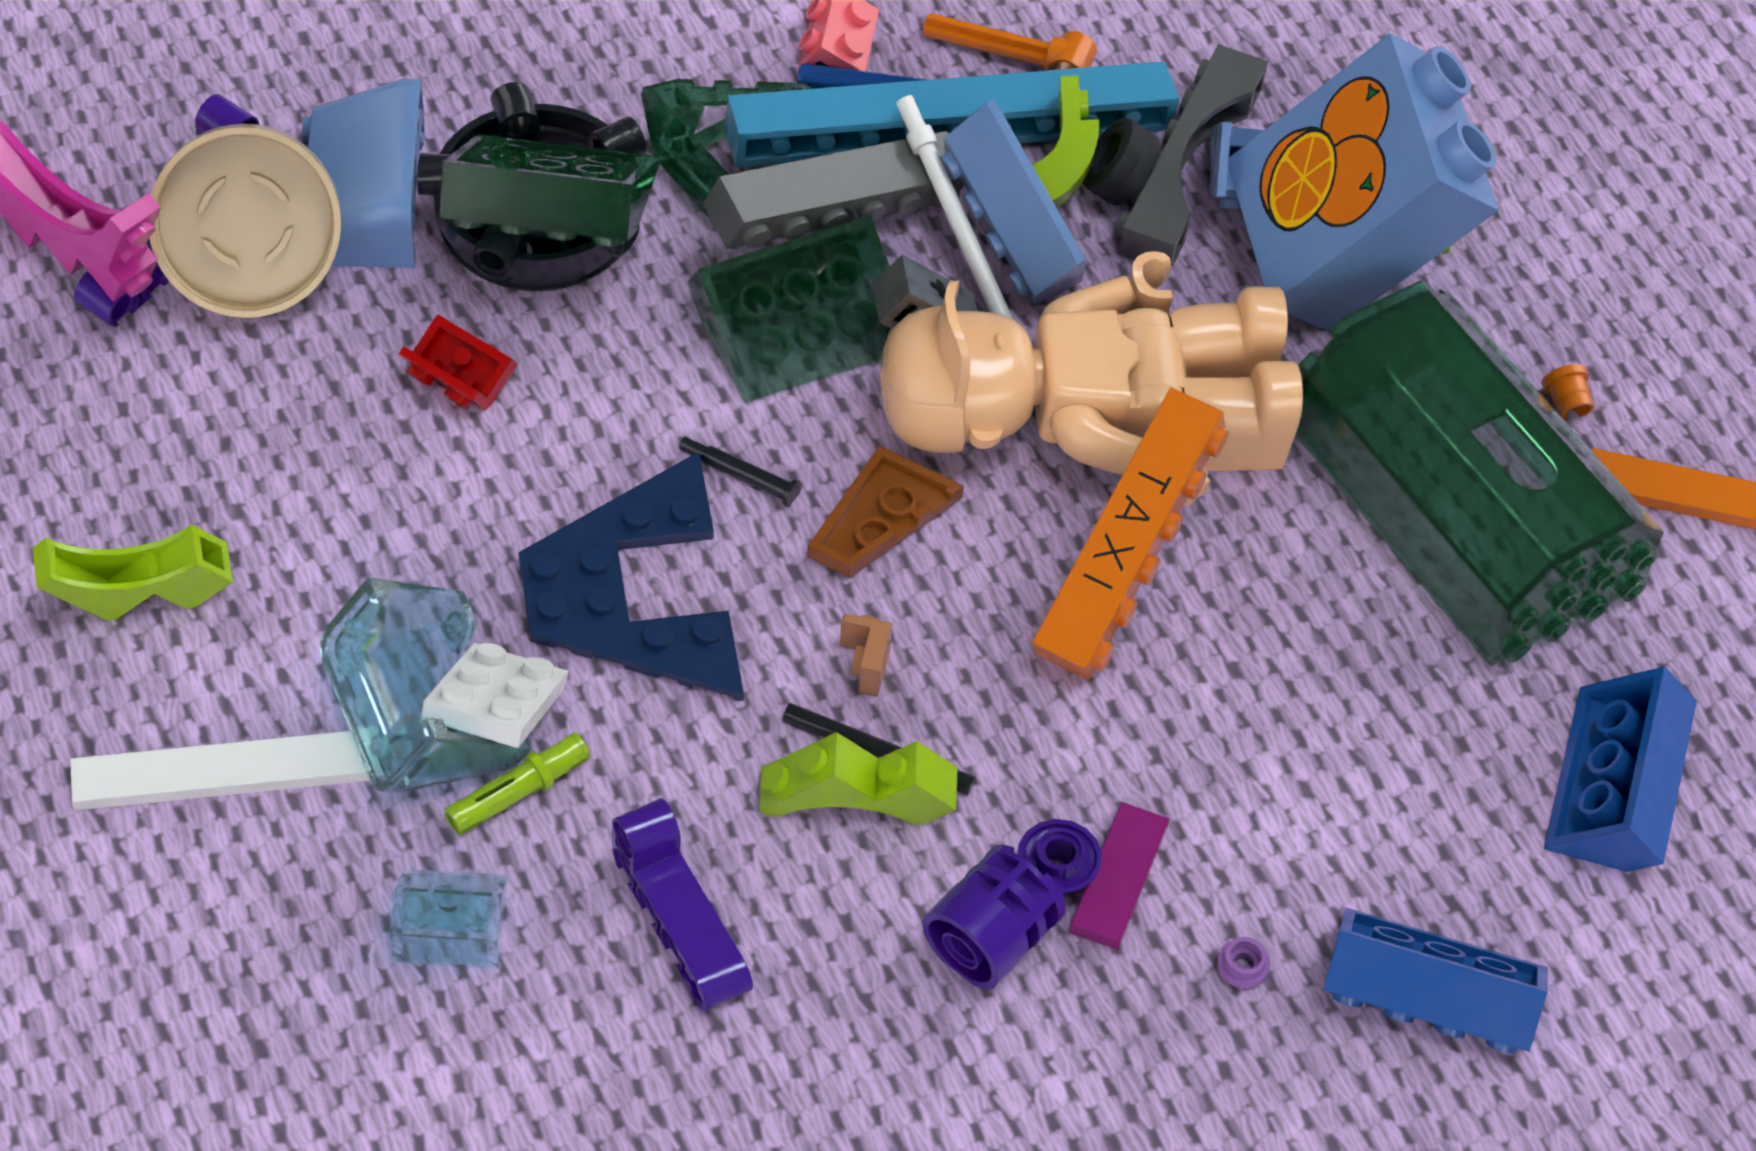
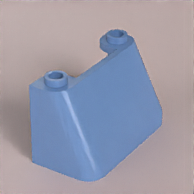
[302,79,425,268]

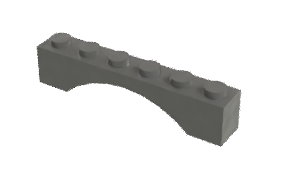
[1115,44,1268,269]

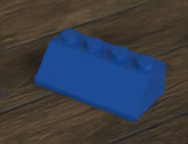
[1544,666,1697,872]
[1323,907,1548,1054]

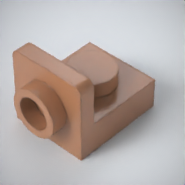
[840,614,892,697]

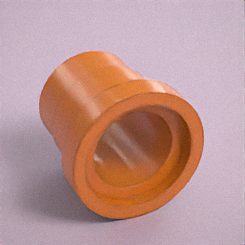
[1541,364,1594,420]

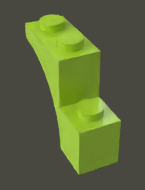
[32,524,233,621]
[759,732,957,825]

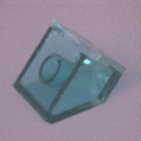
[390,869,509,969]

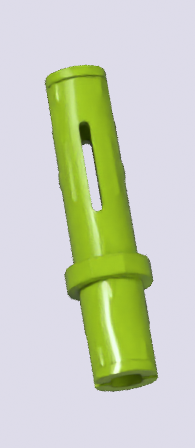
[444,732,590,836]

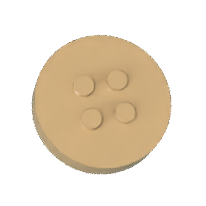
[149,124,341,318]

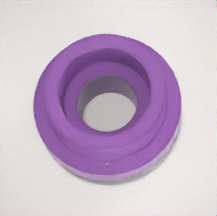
[1217,937,1270,989]

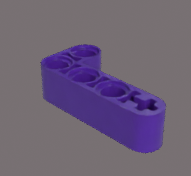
[612,798,753,1011]

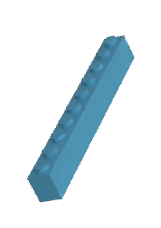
[724,61,1179,167]

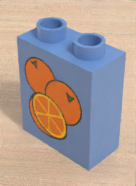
[1228,33,1499,331]

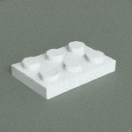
[421,643,568,748]

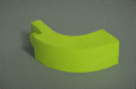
[1032,75,1099,208]

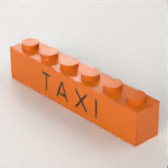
[1032,387,1229,680]

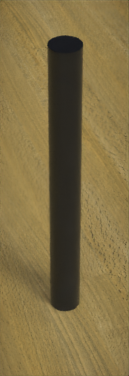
[783,703,976,795]

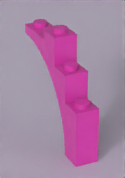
[0,121,161,302]

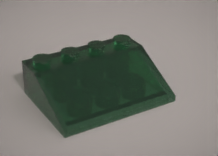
[440,134,660,246]
[687,216,891,403]

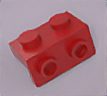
[398,314,518,411]

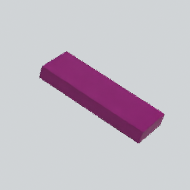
[1069,802,1170,950]

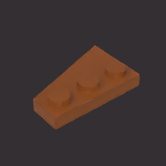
[807,445,964,578]

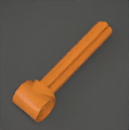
[923,13,1097,71]

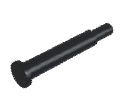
[679,436,802,508]

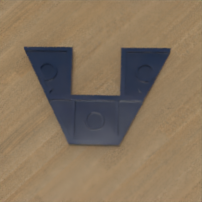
[518,453,744,701]

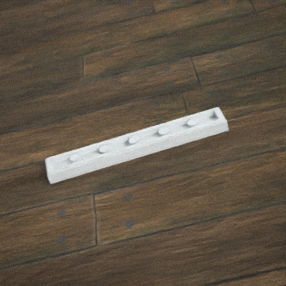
[70,728,386,811]

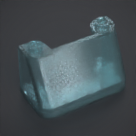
[320,577,532,793]

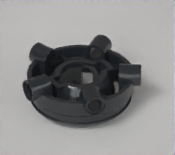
[417,82,647,292]

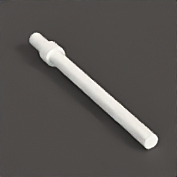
[896,95,1013,318]

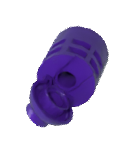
[922,819,1102,990]

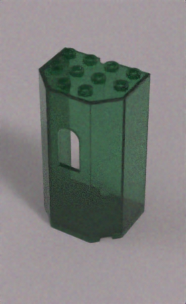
[1295,280,1664,667]

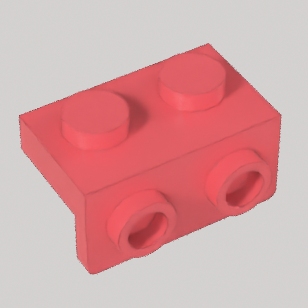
[798,0,879,71]

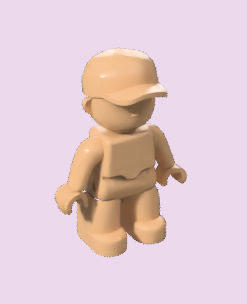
[880,251,1303,506]

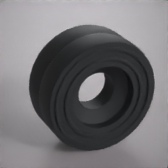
[1082,118,1160,206]

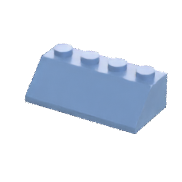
[941,99,1086,306]

